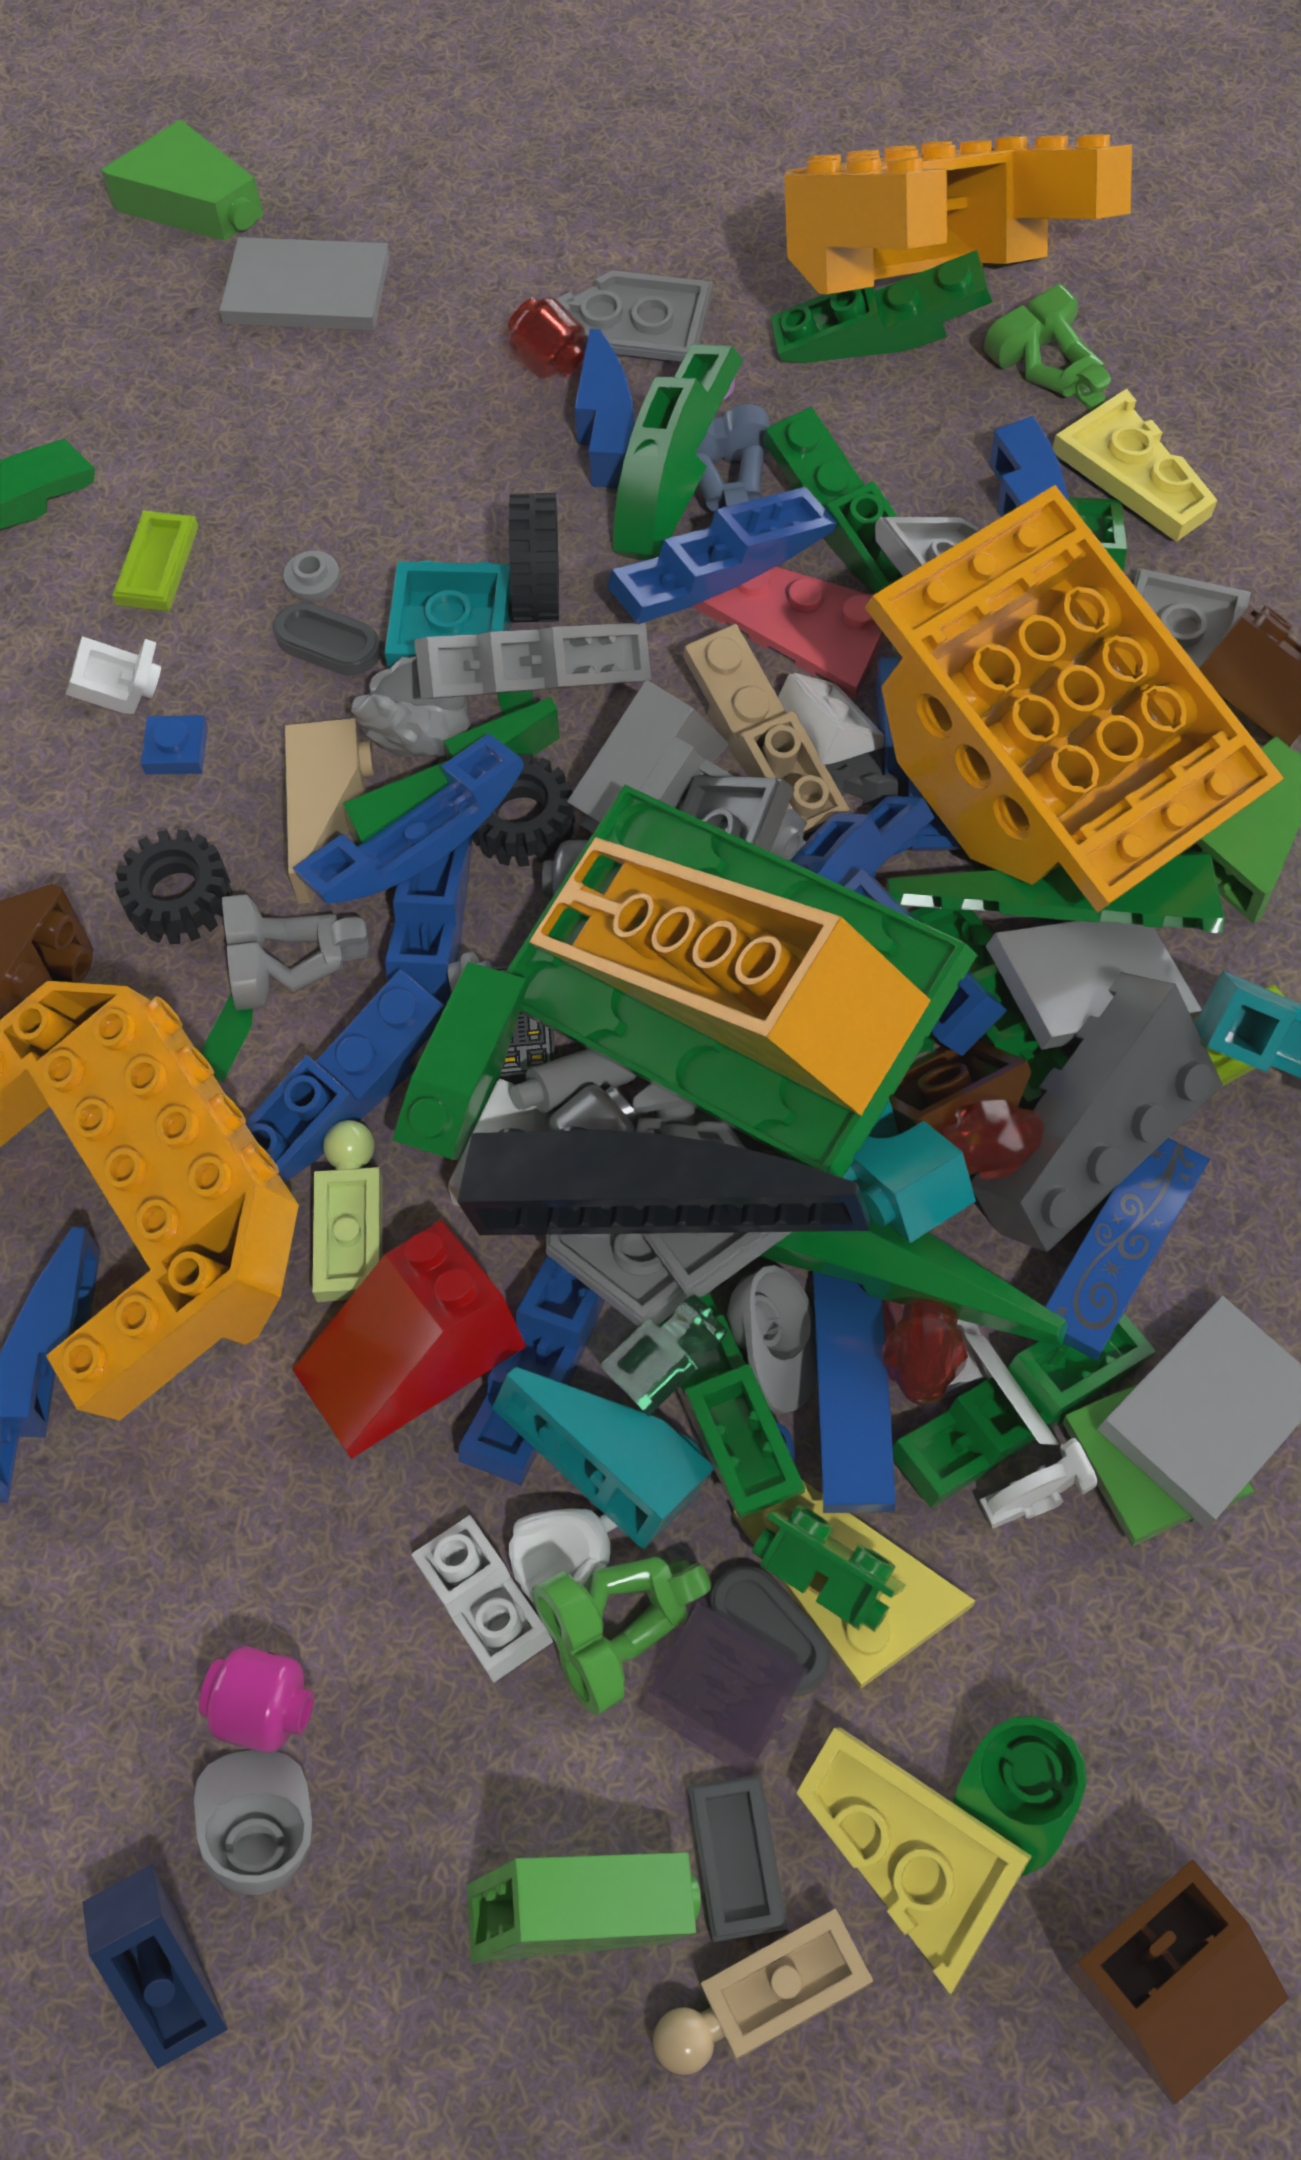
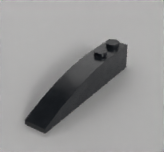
[457,1126,871,1236]

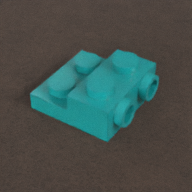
[384,560,512,668]

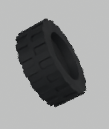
[509,493,559,622]

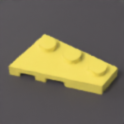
[1052,388,1218,542]
[733,1480,975,1689]
[796,1727,1032,1995]

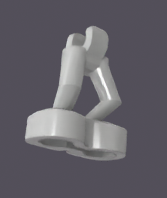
[222,894,370,1011]

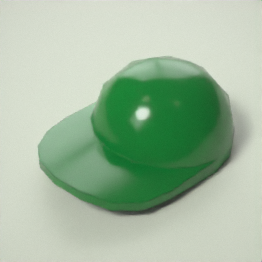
[953,1716,1088,1876]

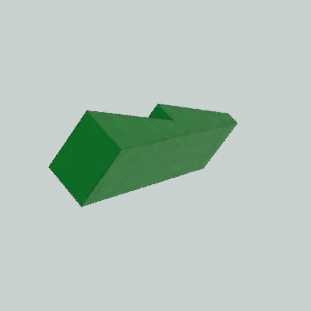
[343,697,560,847]

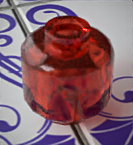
[507,297,586,378]

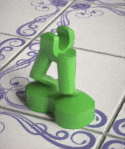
[984,284,1111,410]
[532,1556,711,1715]

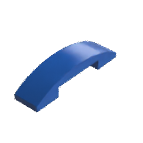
[293,733,524,904]

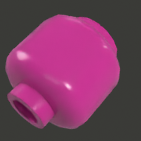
[199,1646,314,1753]

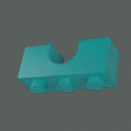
[1195,970,1301,1079]
[843,1098,976,1243]

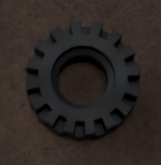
[472,754,575,867]
[114,829,232,944]

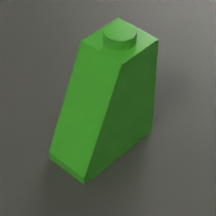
[101,119,263,241]
[1185,736,1301,924]
[467,1852,701,1964]

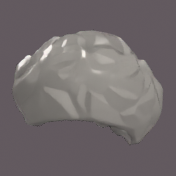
[351,656,471,757]

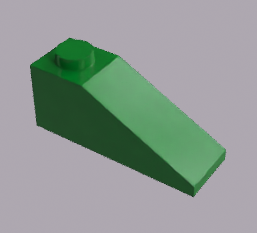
[392,961,529,1161]

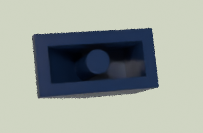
[82,1864,228,2069]

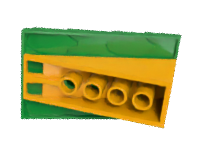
[506,784,978,1178]

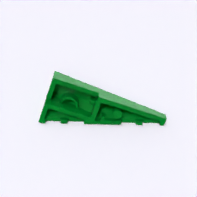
[885,851,1225,933]
[758,1153,1068,1347]

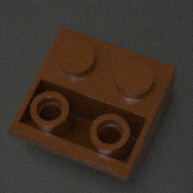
[1199,605,1301,747]
[0,884,94,1020]
[1065,1859,1289,2105]

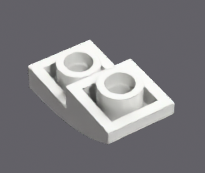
[411,1515,553,1683]

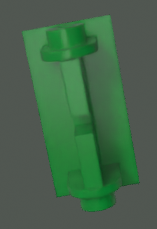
[752,1505,906,1632]

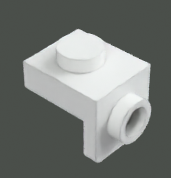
[65,636,161,714]

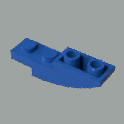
[791,796,935,886]
[245,969,445,1182]

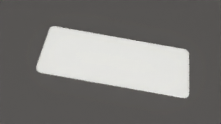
[964,1333,1059,1445]

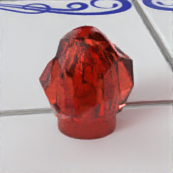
[941,1100,1045,1180]
[882,1301,968,1405]

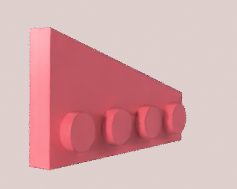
[691,567,885,699]

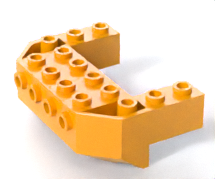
[784,134,1132,294]
[0,981,299,1421]

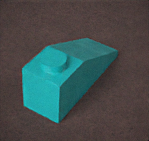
[492,1367,715,1550]

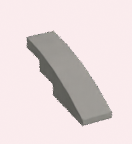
[415,622,651,700]

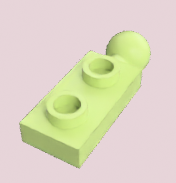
[312,1120,383,1302]

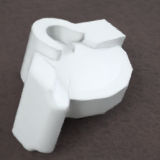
[979,1438,1097,1529]

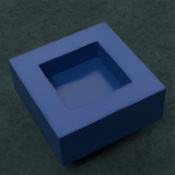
[141,715,208,775]

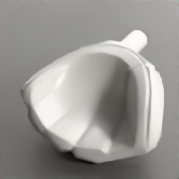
[509,1509,618,1603]

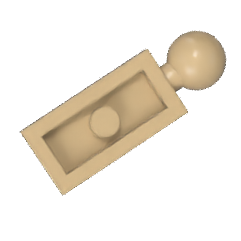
[653,1908,874,2075]

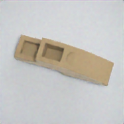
[683,624,850,835]

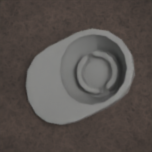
[726,1265,817,1414]
[194,1750,312,1896]

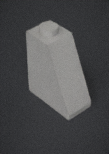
[567,679,728,834]

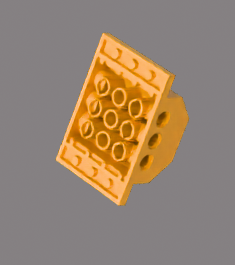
[865,485,1284,913]

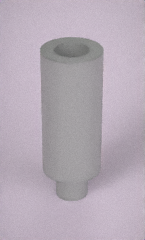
[510,1049,636,1113]

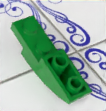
[771,250,993,363]
[613,344,743,560]
[762,406,903,593]

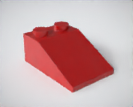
[292,1220,526,1459]

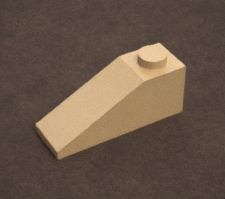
[285,718,375,904]

